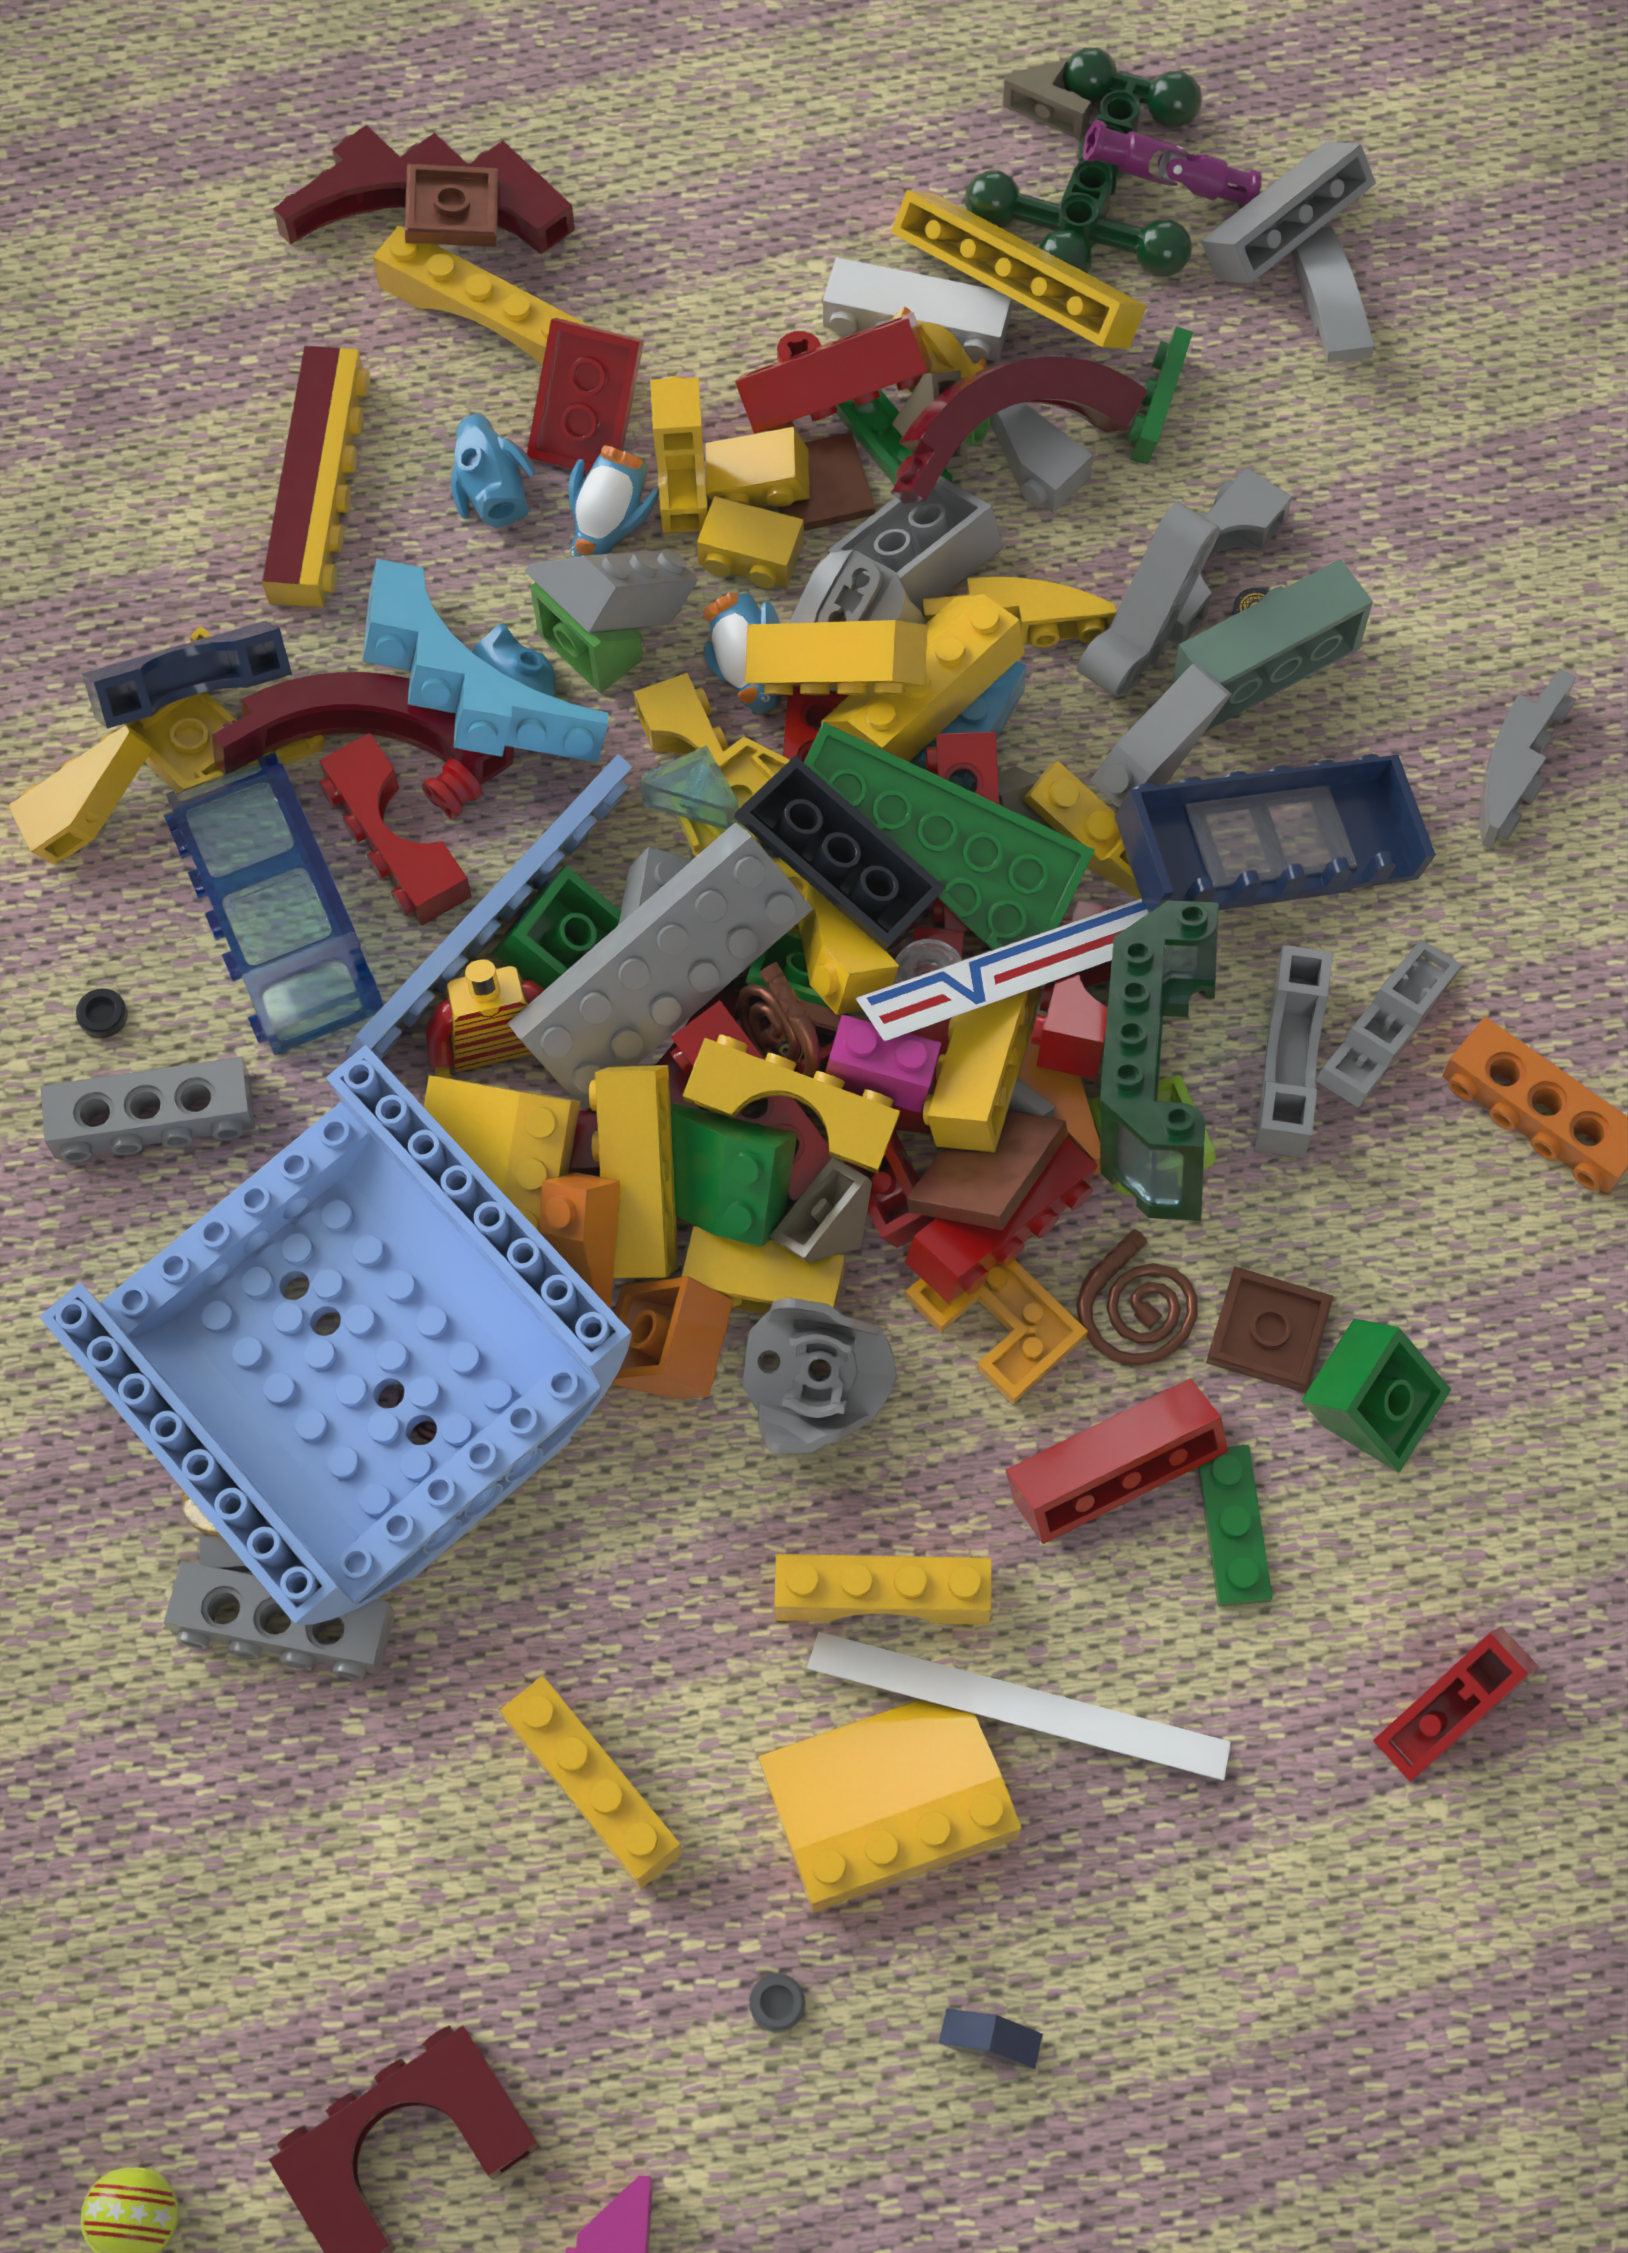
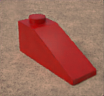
[1373,1626,1539,1782]

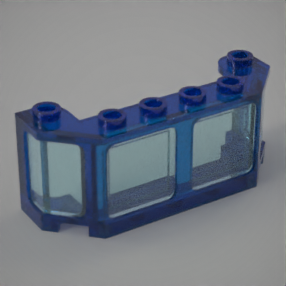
[164,752,384,1055]

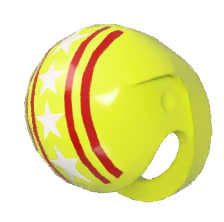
[81,2168,179,2253]

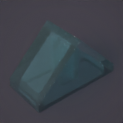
[640,745,739,830]

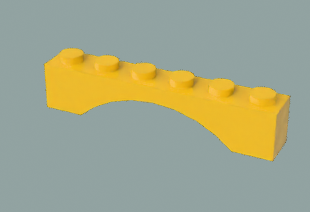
[373,225,592,366]

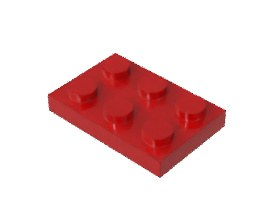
[526,318,644,473]

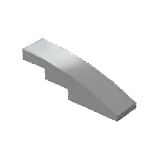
[1292,226,1374,363]
[1316,939,1462,1108]

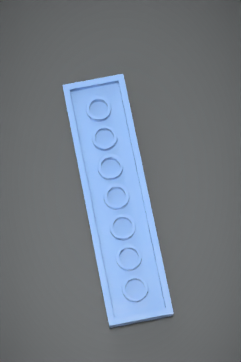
[346,754,632,1061]

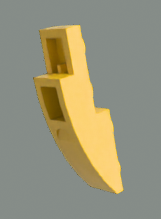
[922,577,1116,648]
[1023,760,1141,900]

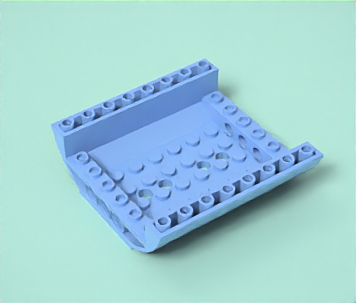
[39,1044,632,1625]

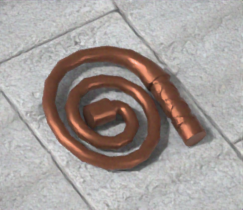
[737,962,821,1078]
[1076,1229,1198,1366]

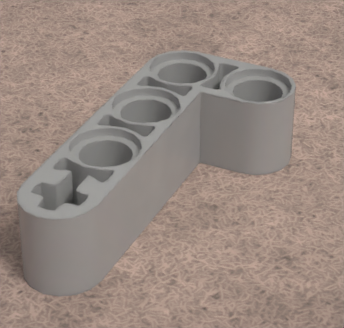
[1077,502,1220,697]

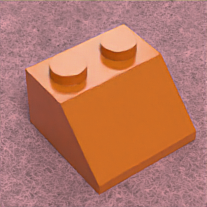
[611,1276,733,1400]

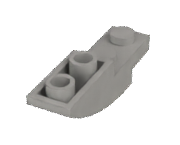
[1480,668,1576,849]

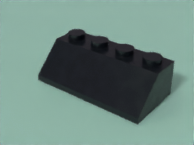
[733,756,946,951]

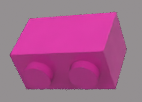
[825,1015,941,1113]

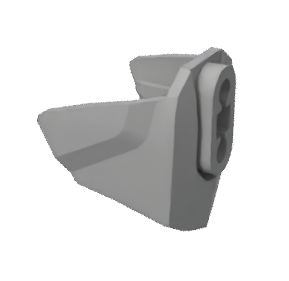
[790,549,927,692]
[742,1298,897,1454]

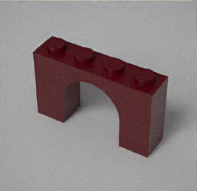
[268,2025,541,2253]

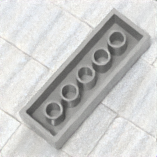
[507,823,813,1111]

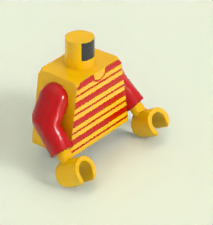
[425,959,545,1079]

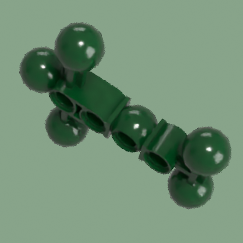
[964,47,1202,277]

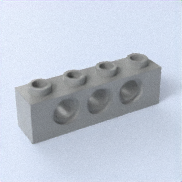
[41,1057,255,1163]
[164,1561,395,1680]

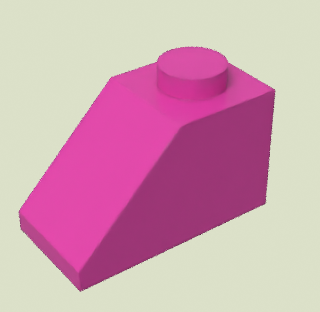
[566,2176,653,2253]

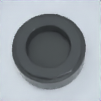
[749,1974,805,2033]

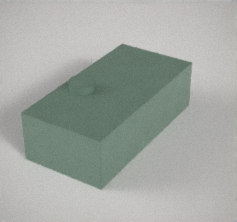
[1171,559,1373,732]

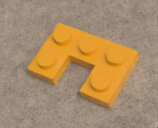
[905,1260,1088,1405]

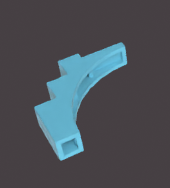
[362,558,608,763]

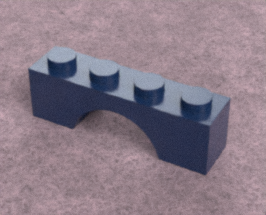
[82,621,292,729]

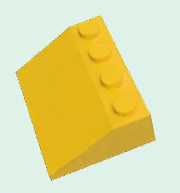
[424,1075,581,1232]
[758,1699,1022,1913]

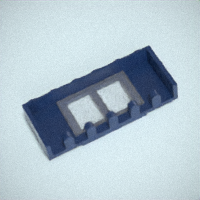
[1115,754,1436,913]

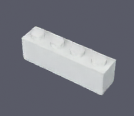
[823,257,1012,363]

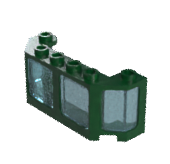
[1100,900,1219,1221]

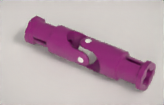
[1083,120,1262,209]

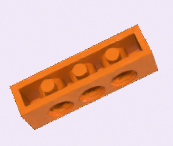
[1442,1016,1628,1194]

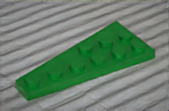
[804,722,1095,950]

